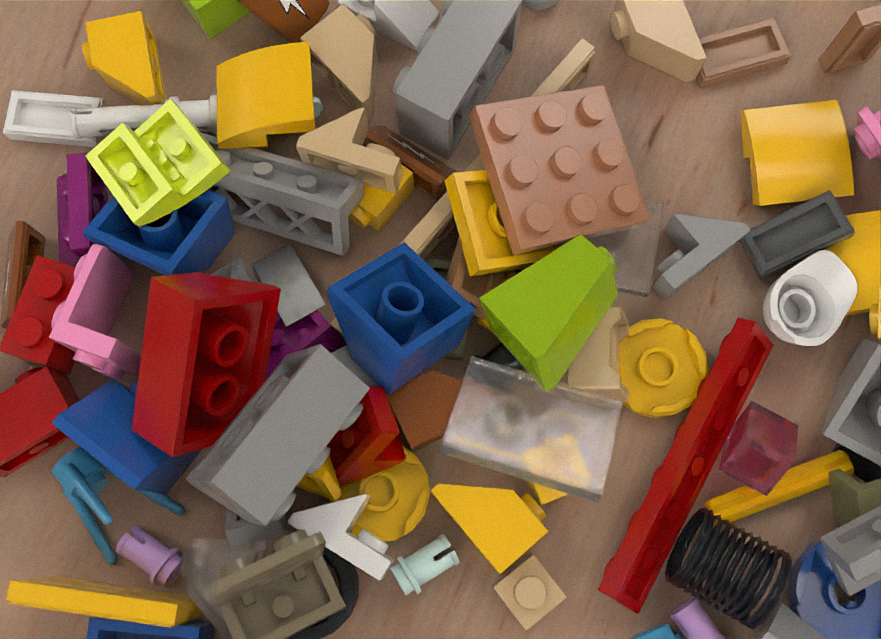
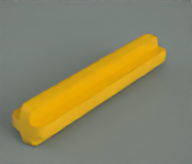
[704,450,854,526]

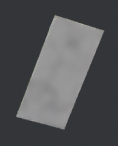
[253,243,326,327]

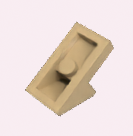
[296,107,403,194]

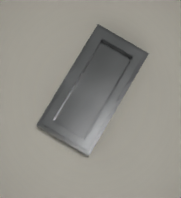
[740,190,855,280]

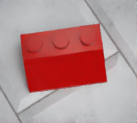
[132,272,281,457]

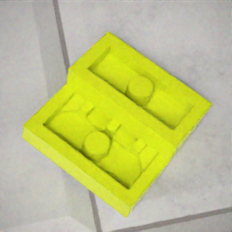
[85,99,231,227]

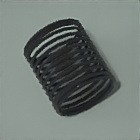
[665,507,792,629]

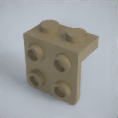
[210,529,346,639]

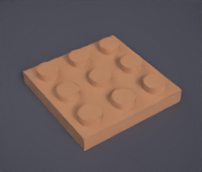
[468,85,650,255]

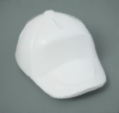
[763,250,858,346]

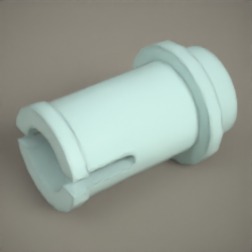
[390,533,460,595]

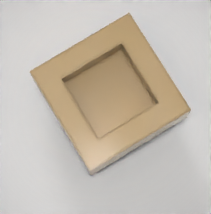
[492,554,567,631]

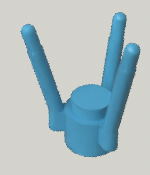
[52,447,184,565]

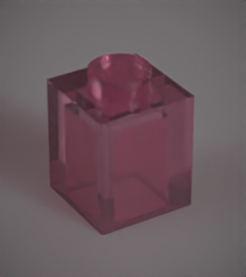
[719,400,798,496]

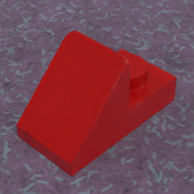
[327,386,406,488]

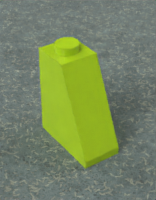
[479,234,618,392]

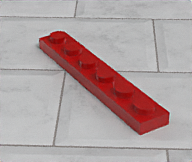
[598,317,774,614]

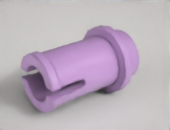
[116,524,186,588]
[669,597,732,639]

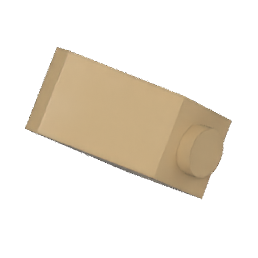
[610,0,707,82]
[300,4,378,122]

